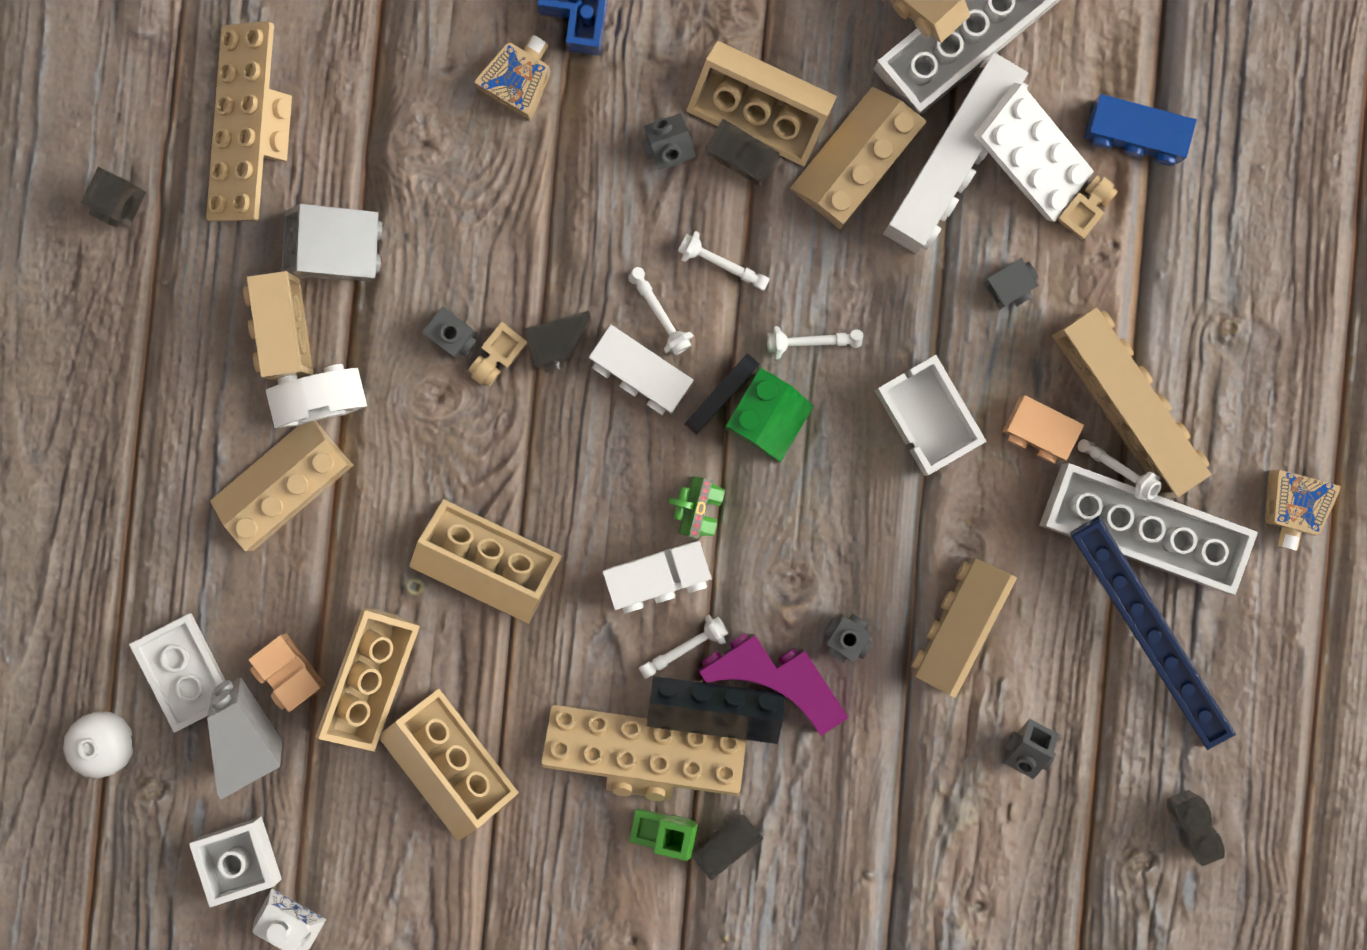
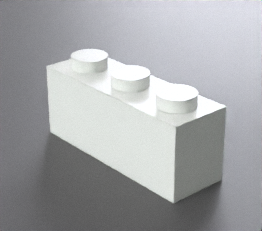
[589,325,694,416]

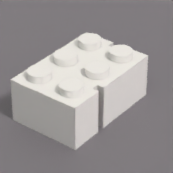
[874,355,987,476]
[603,540,712,614]

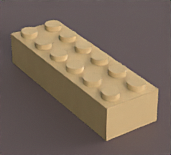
[1051,307,1211,498]

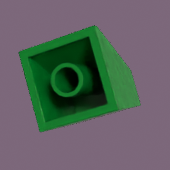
[724,367,814,462]

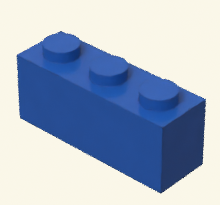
[1084,94,1197,166]

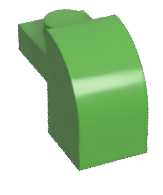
[629,808,698,861]

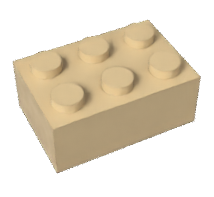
[243,271,314,381]

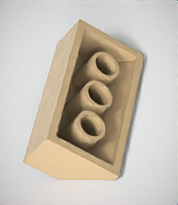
[686,41,837,167]
[790,87,927,230]
[210,421,354,552]
[409,499,562,624]
[910,557,1017,698]
[315,608,420,752]
[379,689,519,841]

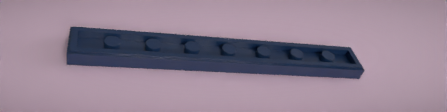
[1070,516,1237,750]

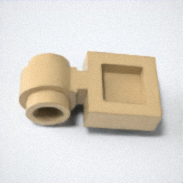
[1057,175,1118,240]
[468,322,528,387]

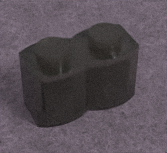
[1167,790,1225,866]

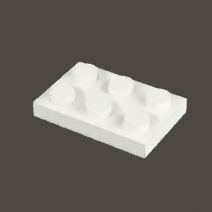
[129,613,226,733]

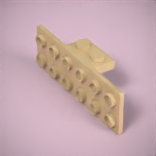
[206,21,292,222]
[542,705,746,801]

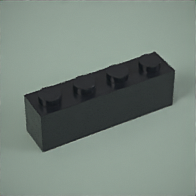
[646,676,785,744]

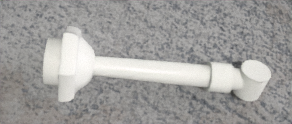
[678,231,770,291]
[628,267,694,356]
[767,326,863,359]
[1078,439,1161,501]
[638,615,728,679]

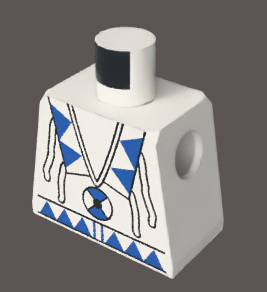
[252,889,326,950]

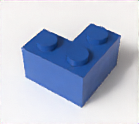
[537,0,608,56]

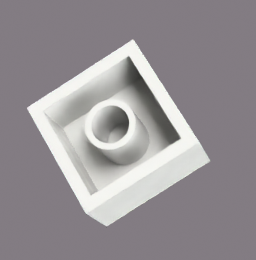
[189,816,282,907]

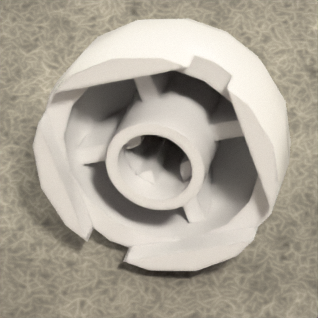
[63,712,133,778]

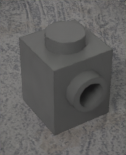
[983,257,1039,310]
[422,306,477,359]

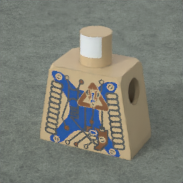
[474,35,550,121]
[1265,470,1341,551]

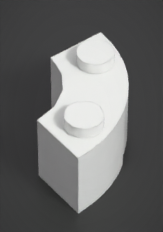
[266,364,367,428]

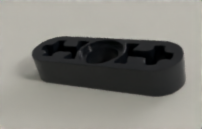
[684,353,760,435]

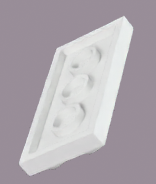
[974,83,1094,222]

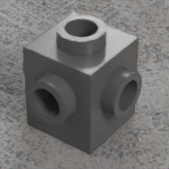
[642,113,696,170]
[823,613,873,663]
[1004,718,1059,779]

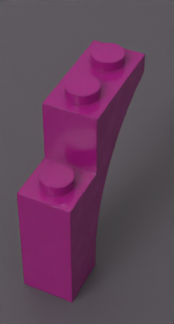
[699,633,848,736]

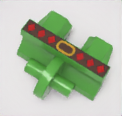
[667,476,725,538]

